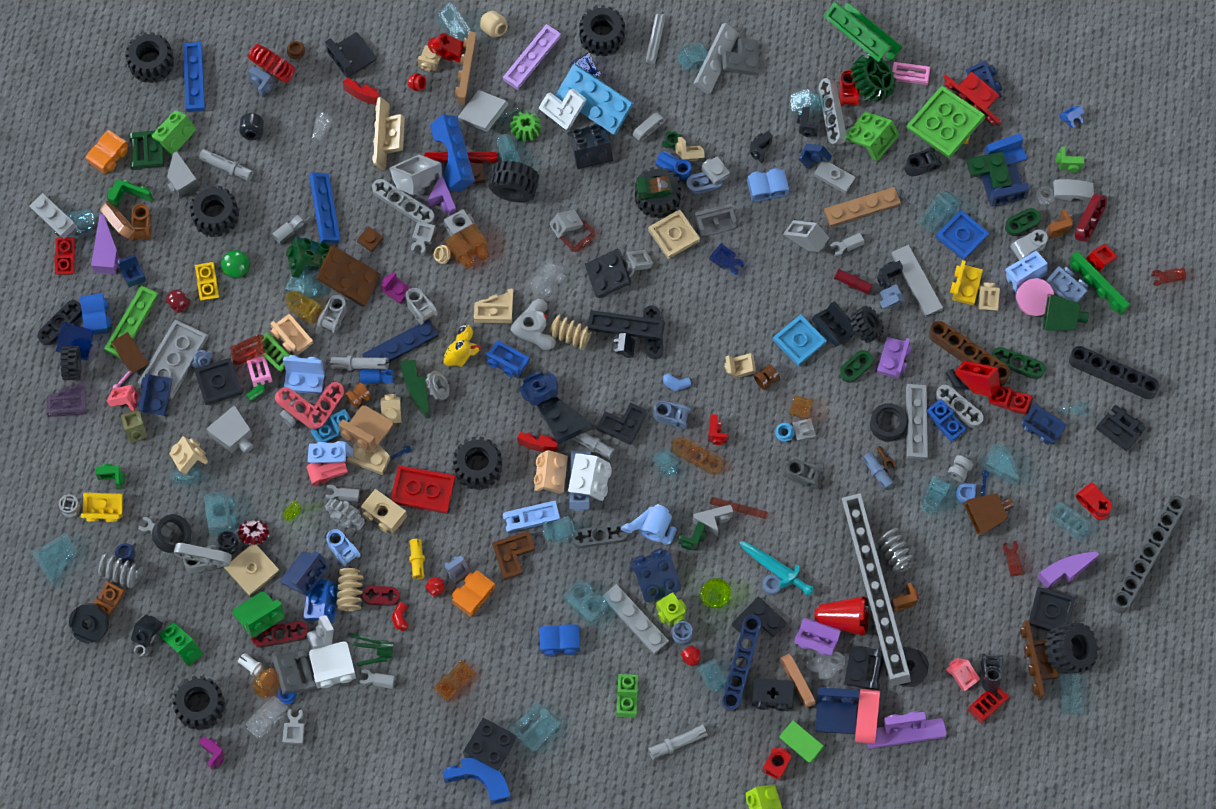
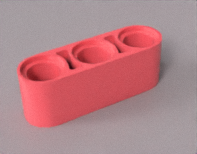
[855,689,880,744]

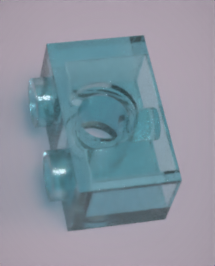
[203,490,237,536]

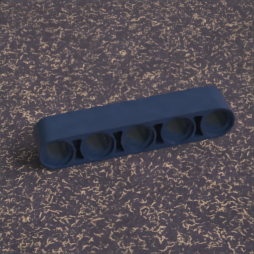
[722,615,761,711]

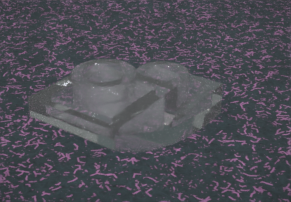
[245,696,288,739]

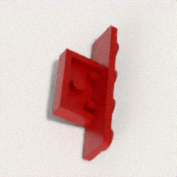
[943,72,1001,126]

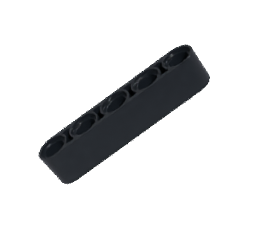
[1069,346,1160,399]

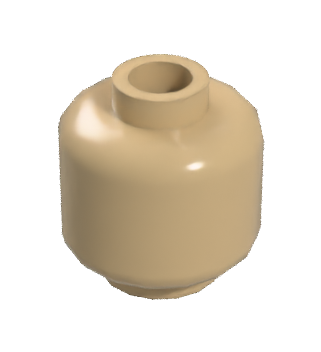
[480,10,507,38]

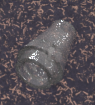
[311,113,333,142]

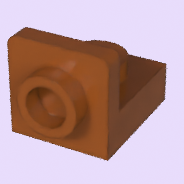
[1047,209,1074,239]
[891,583,919,612]

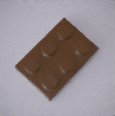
[315,245,381,307]

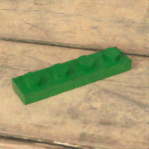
[1069,251,1130,315]

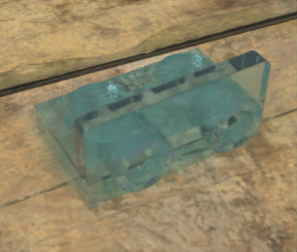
[285,265,321,302]

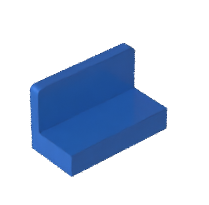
[984,133,1027,166]

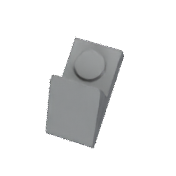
[693,505,733,536]

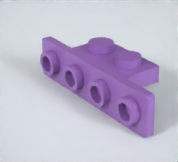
[867,711,946,749]

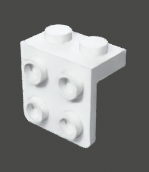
[568,453,612,501]
[309,641,356,688]

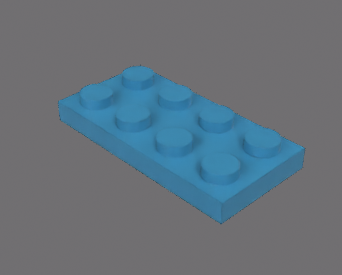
[555,64,634,135]

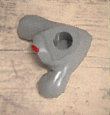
[511,298,556,350]

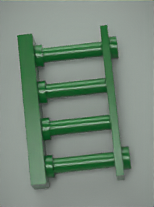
[823,2,903,62]

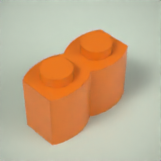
[85,130,128,174]
[452,570,495,617]

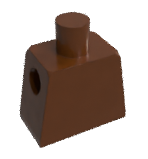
[963,493,1014,537]

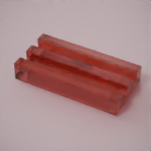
[231,334,266,365]

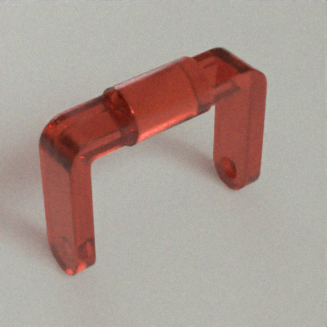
[560,219,595,252]

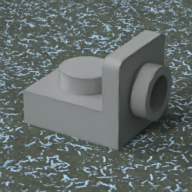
[623,250,654,277]
[307,615,334,649]

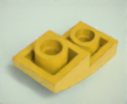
[195,262,219,301]

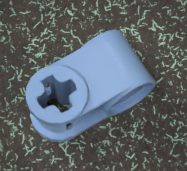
[327,529,361,568]

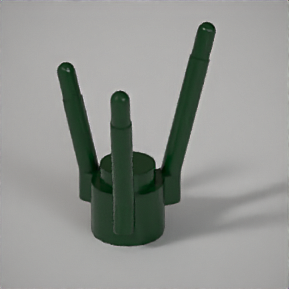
[349,633,393,666]

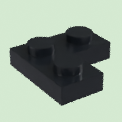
[596,403,648,445]
[731,596,787,638]

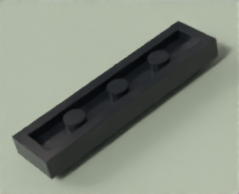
[587,310,665,340]

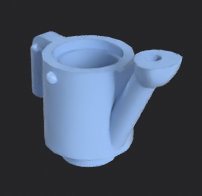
[621,505,677,545]

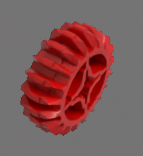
[248,44,296,83]

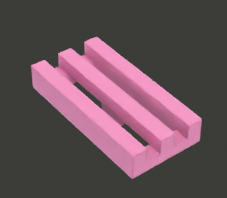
[892,62,930,85]
[247,356,272,387]

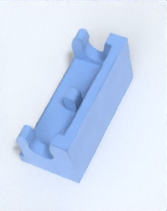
[1005,251,1047,293]

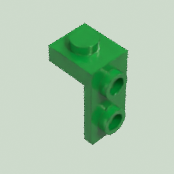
[107,179,153,207]
[159,623,204,667]

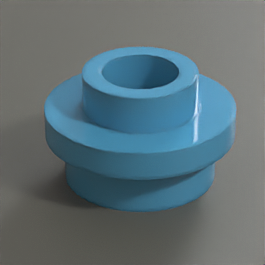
[775,423,795,442]

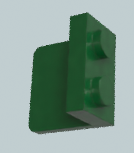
[286,236,330,278]

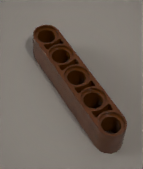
[929,321,1010,386]

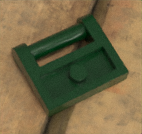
[129,131,164,170]

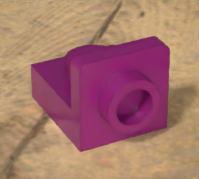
[382,272,411,304]

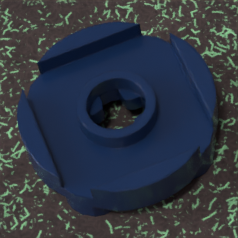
[519,372,558,406]

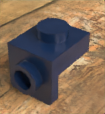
[118,254,146,288]

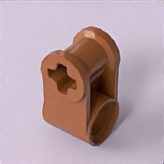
[130,204,151,241]

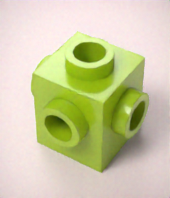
[656,592,687,627]

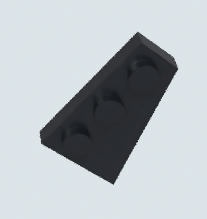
[536,396,593,444]

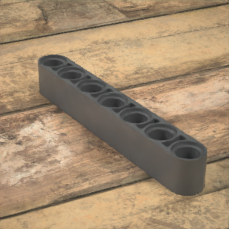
[1111,495,1186,613]

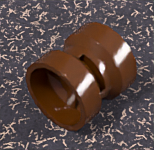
[753,364,780,390]

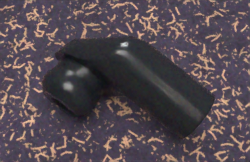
[945,369,970,390]

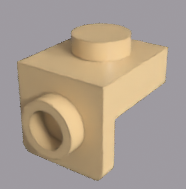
[675,137,704,161]
[724,353,756,378]
[381,394,402,423]

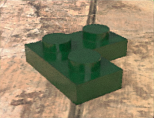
[966,152,1012,190]

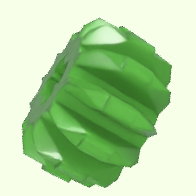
[510,110,542,143]

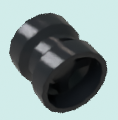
[217,530,239,554]

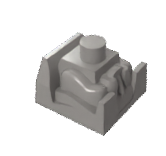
[390,155,442,195]

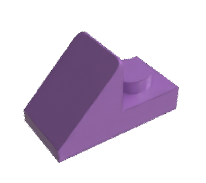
[428,177,456,216]

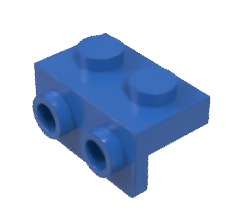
[485,340,530,378]

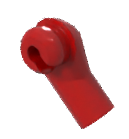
[391,602,408,632]

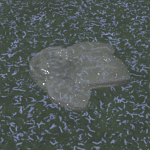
[805,650,845,680]

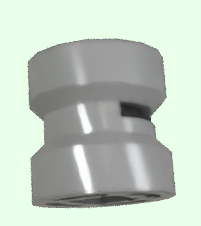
[279,401,304,428]
[947,456,973,482]
[59,494,81,518]

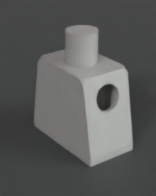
[206,406,253,454]

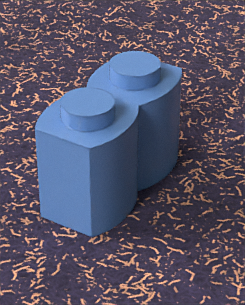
[747,168,789,202]

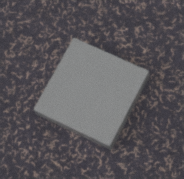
[458,90,508,132]

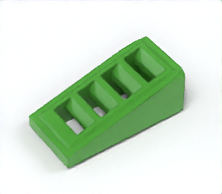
[254,332,290,372]

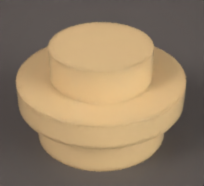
[434,245,451,264]

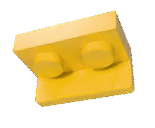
[950,260,983,305]

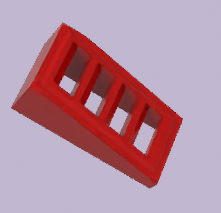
[967,687,1009,724]

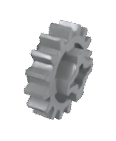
[325,498,365,531]

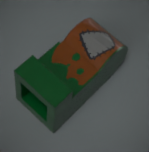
[636,176,672,201]

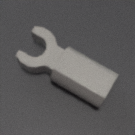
[272,215,304,245]
[830,233,864,258]
[325,485,360,502]
[139,517,175,542]
[359,669,395,689]

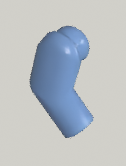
[663,374,692,391]

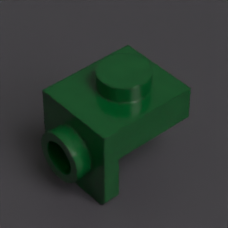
[678,521,707,551]

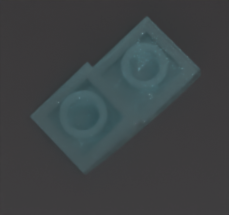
[54,209,94,236]

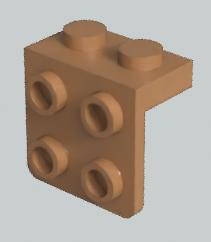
[339,406,393,453]

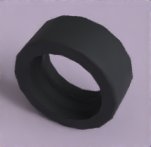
[870,403,907,442]
[152,514,192,553]

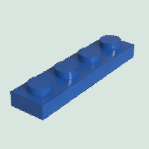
[183,42,205,112]
[309,172,340,244]

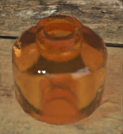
[252,667,280,698]

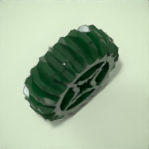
[850,53,897,102]

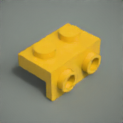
[81,492,123,522]

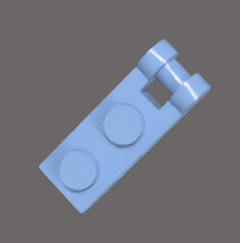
[503,501,560,533]

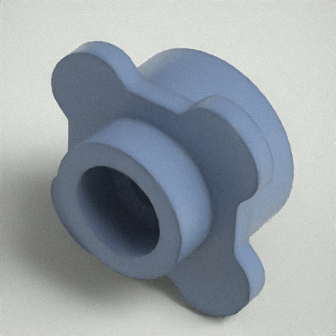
[192,350,213,368]

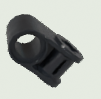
[904,147,942,176]
[981,654,1003,692]

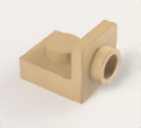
[418,45,441,72]
[978,282,1000,311]

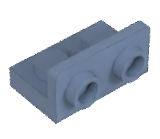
[1046,266,1090,303]

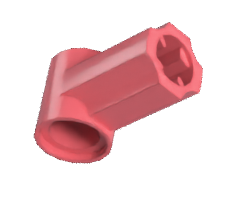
[306,462,348,486]

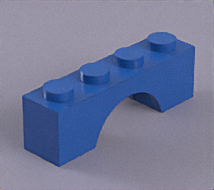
[430,114,475,192]

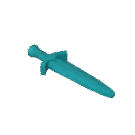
[739,541,814,596]

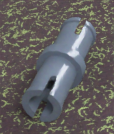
[862,451,894,490]

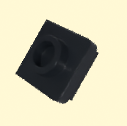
[796,106,818,137]
[750,131,773,163]
[877,260,903,289]
[131,615,163,648]

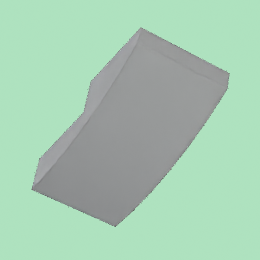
[1053,179,1094,202]

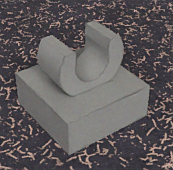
[792,418,816,442]

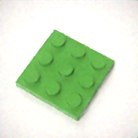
[906,86,985,159]

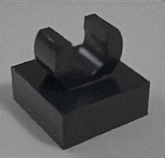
[612,333,635,358]

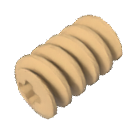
[549,314,592,350]
[336,568,364,611]

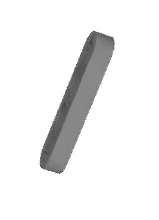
[819,78,846,146]
[372,179,434,225]

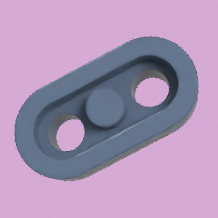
[686,172,723,194]

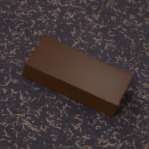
[111,332,148,375]

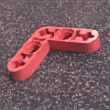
[275,382,344,430]

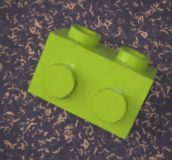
[745,784,782,809]

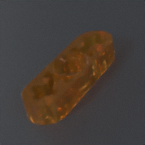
[672,437,723,475]

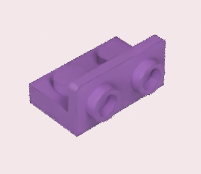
[877,337,912,379]

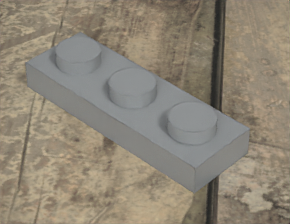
[29,193,77,239]

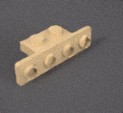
[372,97,405,171]

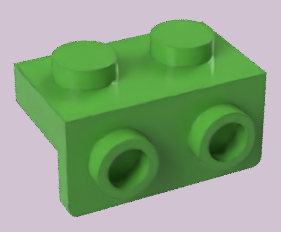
[152,110,197,156]

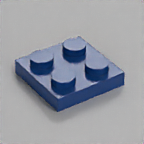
[935,210,989,261]

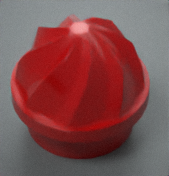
[407,73,426,92]
[425,577,445,598]
[681,645,701,666]

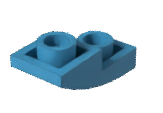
[310,409,351,443]

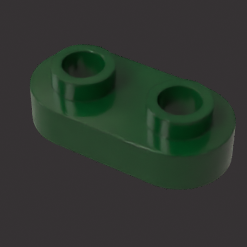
[1005,208,1041,236]
[840,350,873,383]

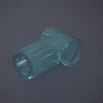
[496,134,520,162]

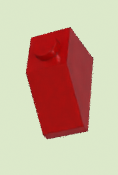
[955,360,1000,397]

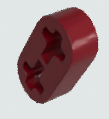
[362,586,400,606]

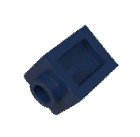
[799,144,832,169]

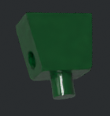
[1042,294,1089,331]

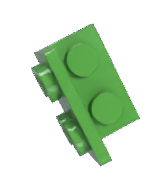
[846,112,899,161]

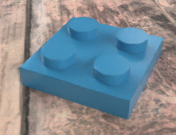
[773,314,827,367]

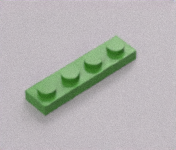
[104,286,159,359]

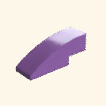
[1037,552,1099,589]

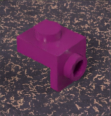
[199,736,225,770]

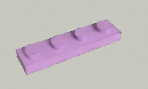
[503,24,561,90]

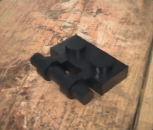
[1096,404,1146,452]

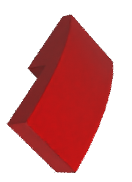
[343,77,380,105]
[54,237,76,275]
[988,386,1033,415]
[517,431,558,452]

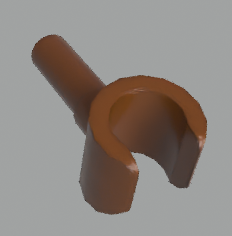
[877,446,896,471]

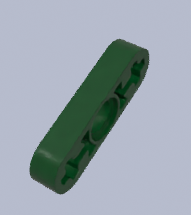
[992,347,1045,379]

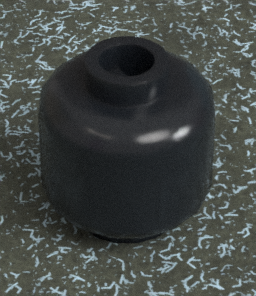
[239,113,264,141]

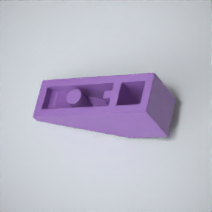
[91,214,121,274]

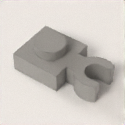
[411,221,436,256]
[282,709,305,745]

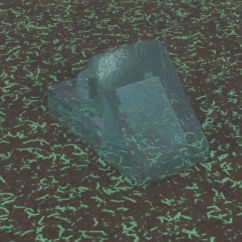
[437,3,472,41]

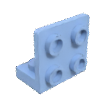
[283,355,325,395]

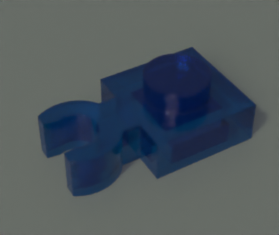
[709,243,744,275]

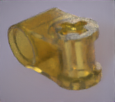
[285,291,323,324]

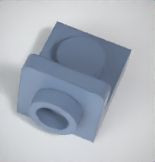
[248,66,273,97]
[880,285,905,309]

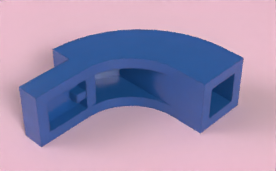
[442,758,511,805]

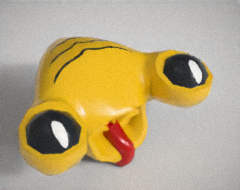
[443,325,481,367]

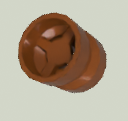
[345,382,372,409]

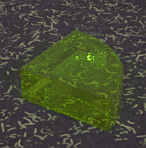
[282,500,301,522]

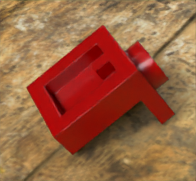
[1086,244,1118,273]
[708,414,728,445]

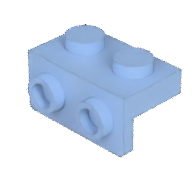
[308,441,353,463]

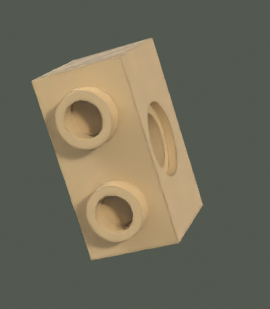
[361,489,407,534]

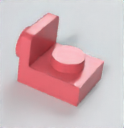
[107,385,140,411]
[946,658,980,691]

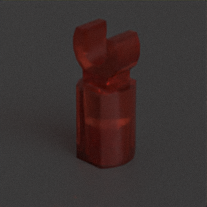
[1151,267,1186,286]
[1002,541,1023,577]

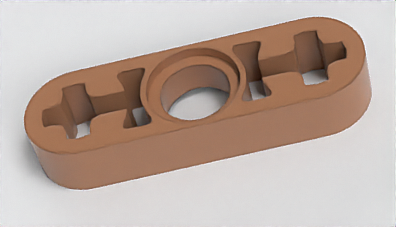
[100,202,135,238]
[780,654,815,708]

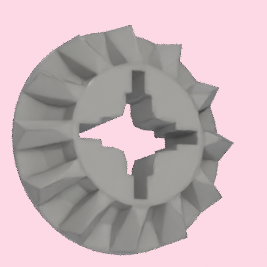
[426,371,450,401]

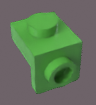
[1056,147,1084,173]

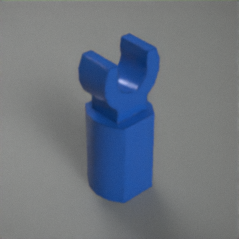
[360,369,394,384]

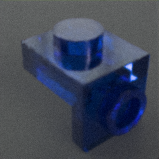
[571,53,602,79]

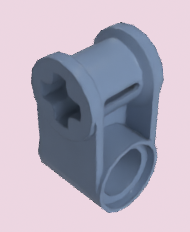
[653,401,691,429]

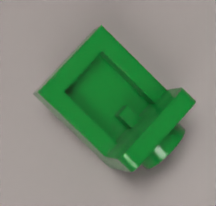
[96,464,125,490]

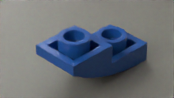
[927,399,966,442]

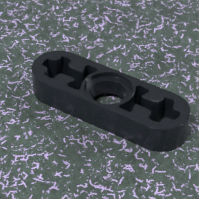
[37,300,82,346]
[643,305,664,359]

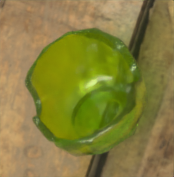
[700,578,731,609]

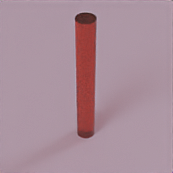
[710,497,768,519]

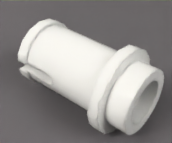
[238,653,264,676]

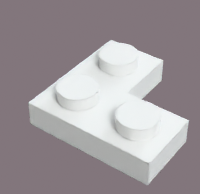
[539,89,587,130]

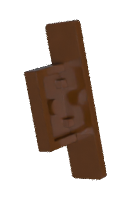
[1020,620,1058,701]

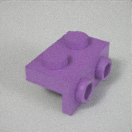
[794,618,841,655]

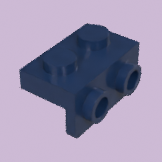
[1021,403,1068,445]

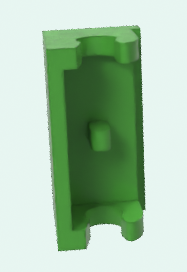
[779,721,825,763]

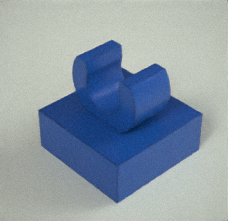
[1059,106,1085,128]

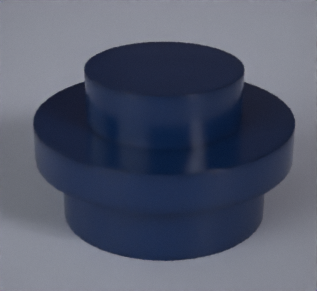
[115,543,135,563]

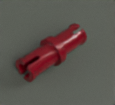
[834,268,873,295]

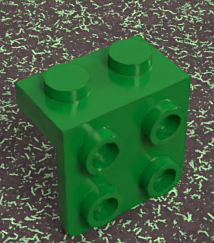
[232,591,286,638]

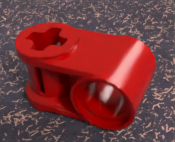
[428,33,464,62]
[839,70,859,107]
[1076,482,1112,520]

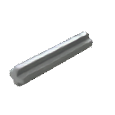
[646,13,665,64]

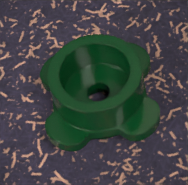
[662,131,683,151]

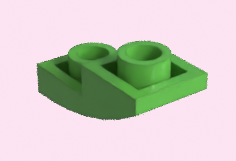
[617,674,638,718]

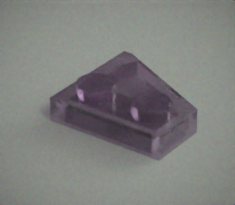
[46,379,86,417]

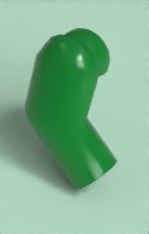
[246,374,266,402]

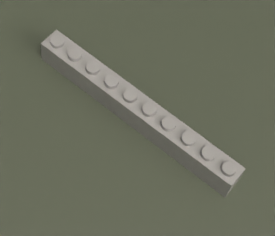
[842,493,911,686]

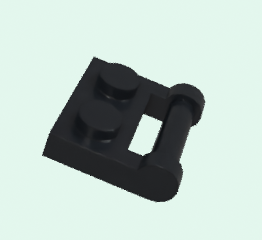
[844,645,884,691]

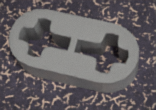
[633,112,664,142]

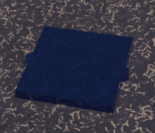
[56,321,94,361]

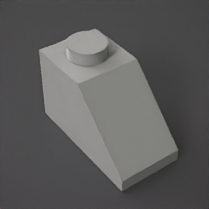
[167,151,198,198]
[783,220,829,252]

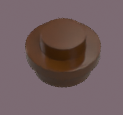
[287,41,305,59]

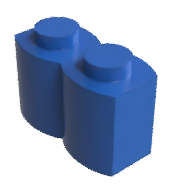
[80,293,112,336]
[539,625,580,657]

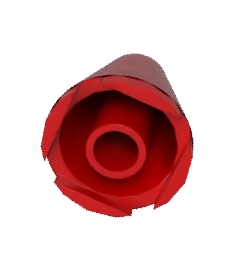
[814,596,869,636]

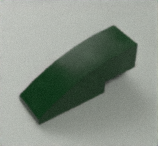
[400,360,430,419]

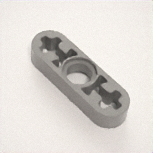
[936,385,983,428]
[174,543,232,567]

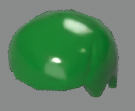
[221,250,251,279]

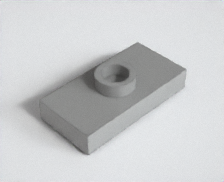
[814,162,855,194]

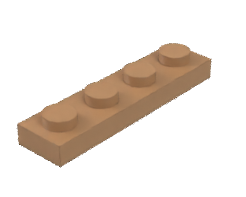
[455,31,476,105]
[824,187,901,227]

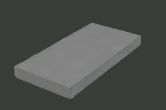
[138,320,209,400]

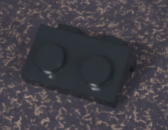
[811,301,856,347]

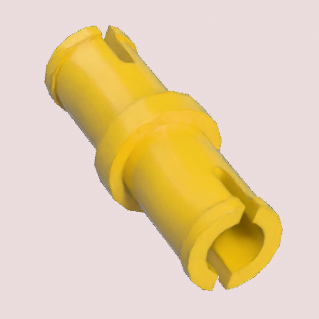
[409,539,425,580]

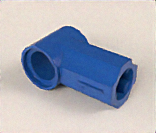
[655,151,692,182]

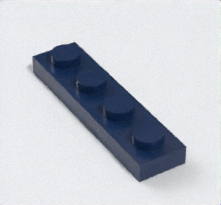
[362,319,439,363]

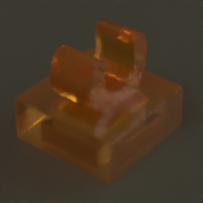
[789,395,813,420]

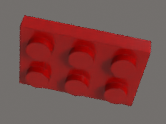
[390,465,455,514]

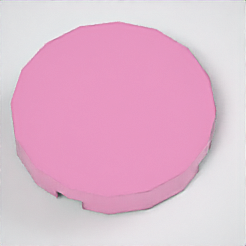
[1016,278,1054,316]

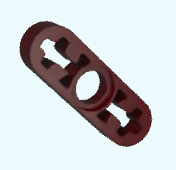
[1075,194,1107,242]
[251,621,309,648]

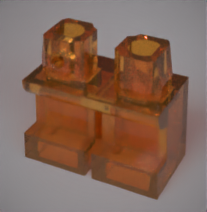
[445,223,489,269]

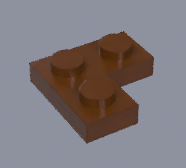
[492,531,535,580]

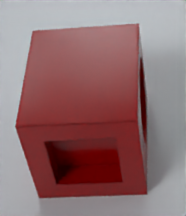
[762,747,792,781]

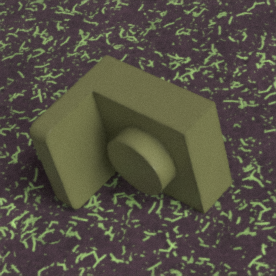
[120,409,148,443]

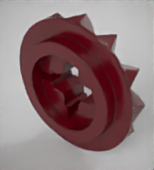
[238,519,269,545]

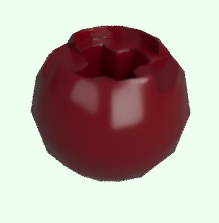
[166,289,190,313]

